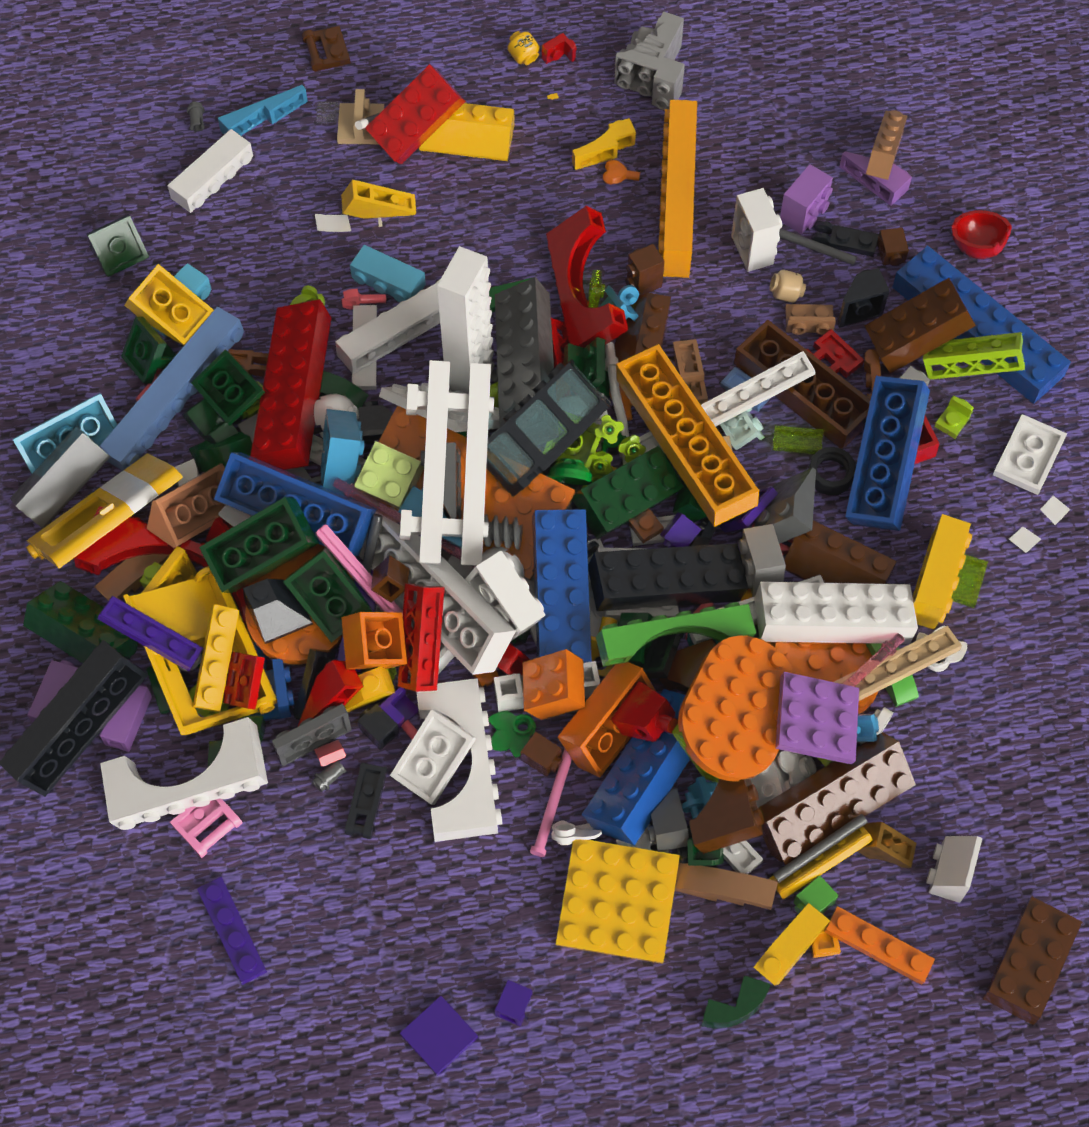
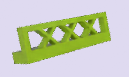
[923,332,1025,380]

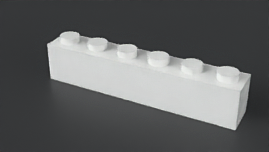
[335,280,440,374]

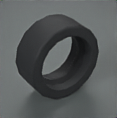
[809,447,856,496]

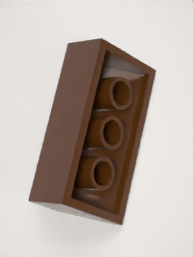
[614,293,671,362]
[784,520,897,584]

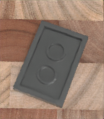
[272,704,352,767]

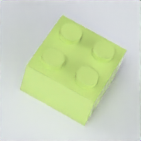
[354,441,424,509]

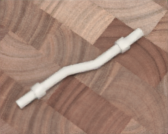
[605,342,629,465]

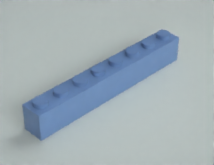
[100,307,244,471]

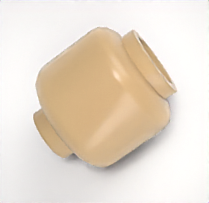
[769,270,806,303]

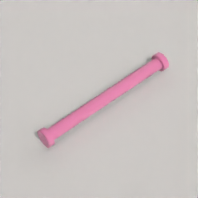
[530,748,572,857]

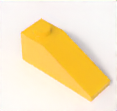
[341,179,416,219]
[344,667,395,712]
[753,903,830,986]

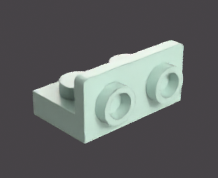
[720,408,765,450]

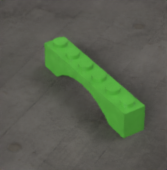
[596,602,756,667]

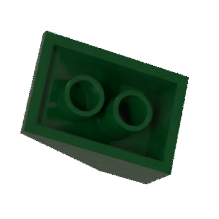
[191,349,265,426]
[283,547,373,643]

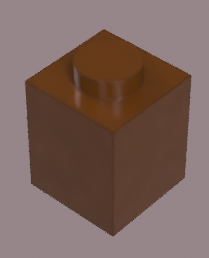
[877,227,909,266]
[371,555,410,603]
[521,732,563,777]

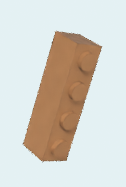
[866,110,907,180]

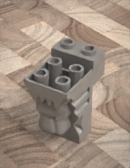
[614,11,685,110]

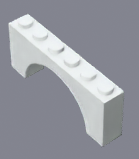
[417,678,502,842]
[100,717,268,830]

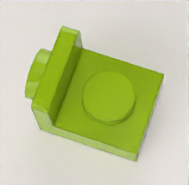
[934,396,974,439]

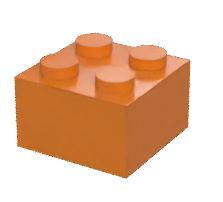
[341,612,407,669]
[523,649,585,720]

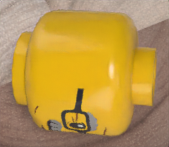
[507,31,540,65]

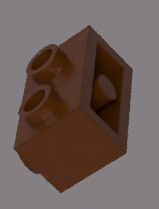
[625,244,665,296]

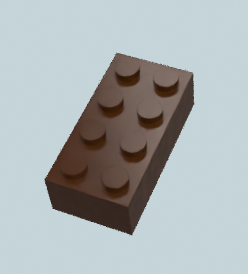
[864,278,976,374]
[983,896,1082,1025]

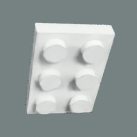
[993,414,1067,495]
[390,709,476,805]

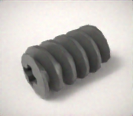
[483,514,523,550]

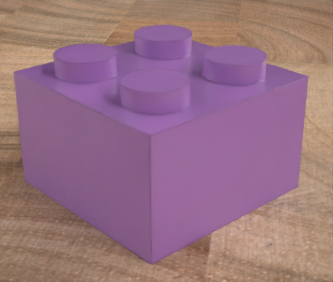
[780,164,833,234]

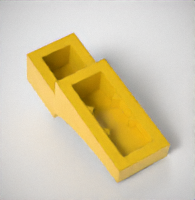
[572,118,636,170]

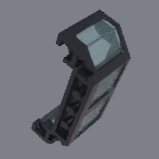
[486,359,611,497]

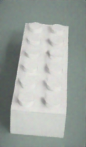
[754,582,918,644]

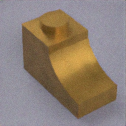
[857,822,917,868]

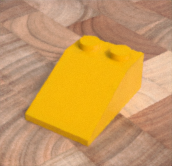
[124,264,214,346]

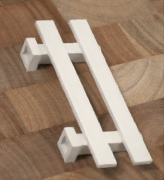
[399,360,494,566]

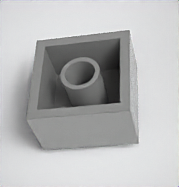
[739,524,786,597]

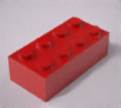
[365,64,466,164]

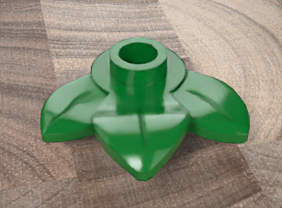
[488,711,536,758]

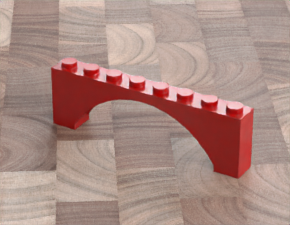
[74,506,248,629]

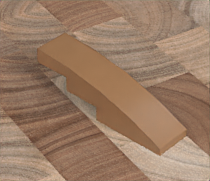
[673,339,708,405]
[94,554,170,601]
[674,863,778,910]

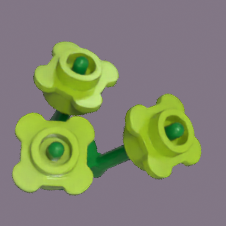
[588,415,646,475]

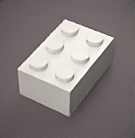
[731,188,782,272]
[465,551,545,642]

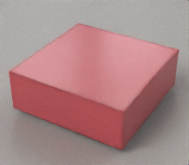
[314,740,346,766]

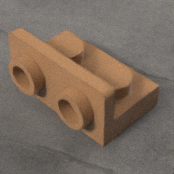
[785,304,836,335]

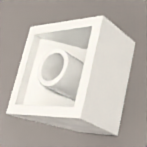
[926,836,982,903]

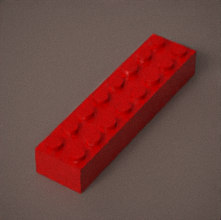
[250,299,331,470]

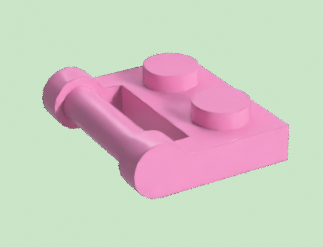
[170,798,242,858]

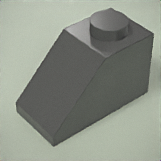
[647,788,689,852]

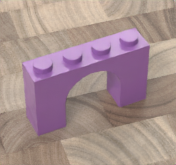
[27,660,152,752]

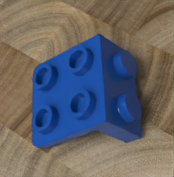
[237,659,294,721]

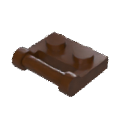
[302,26,351,72]

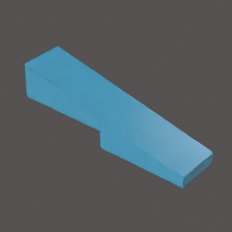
[218,85,308,136]

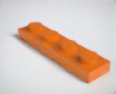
[824,906,935,985]

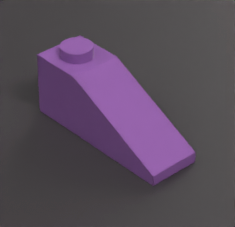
[839,151,912,206]

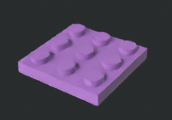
[776,672,859,764]

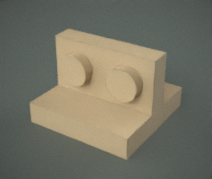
[337,89,385,144]

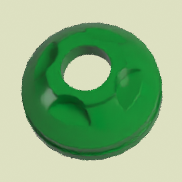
[547,458,592,485]

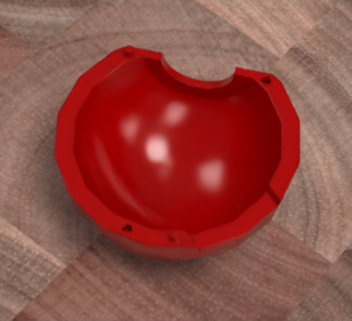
[952,210,1012,259]

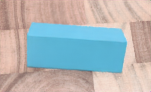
[13,393,117,474]

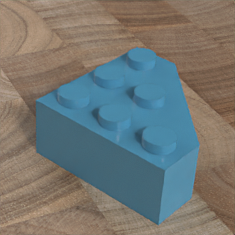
[320,409,364,500]

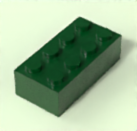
[572,445,684,540]
[199,497,319,593]
[23,581,138,663]

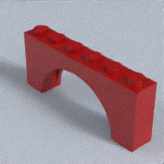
[546,206,628,348]

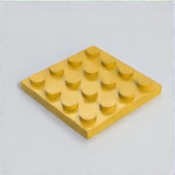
[556,839,680,964]

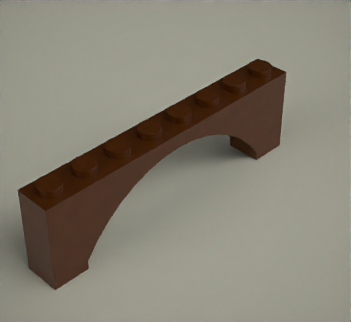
[659,639,764,854]

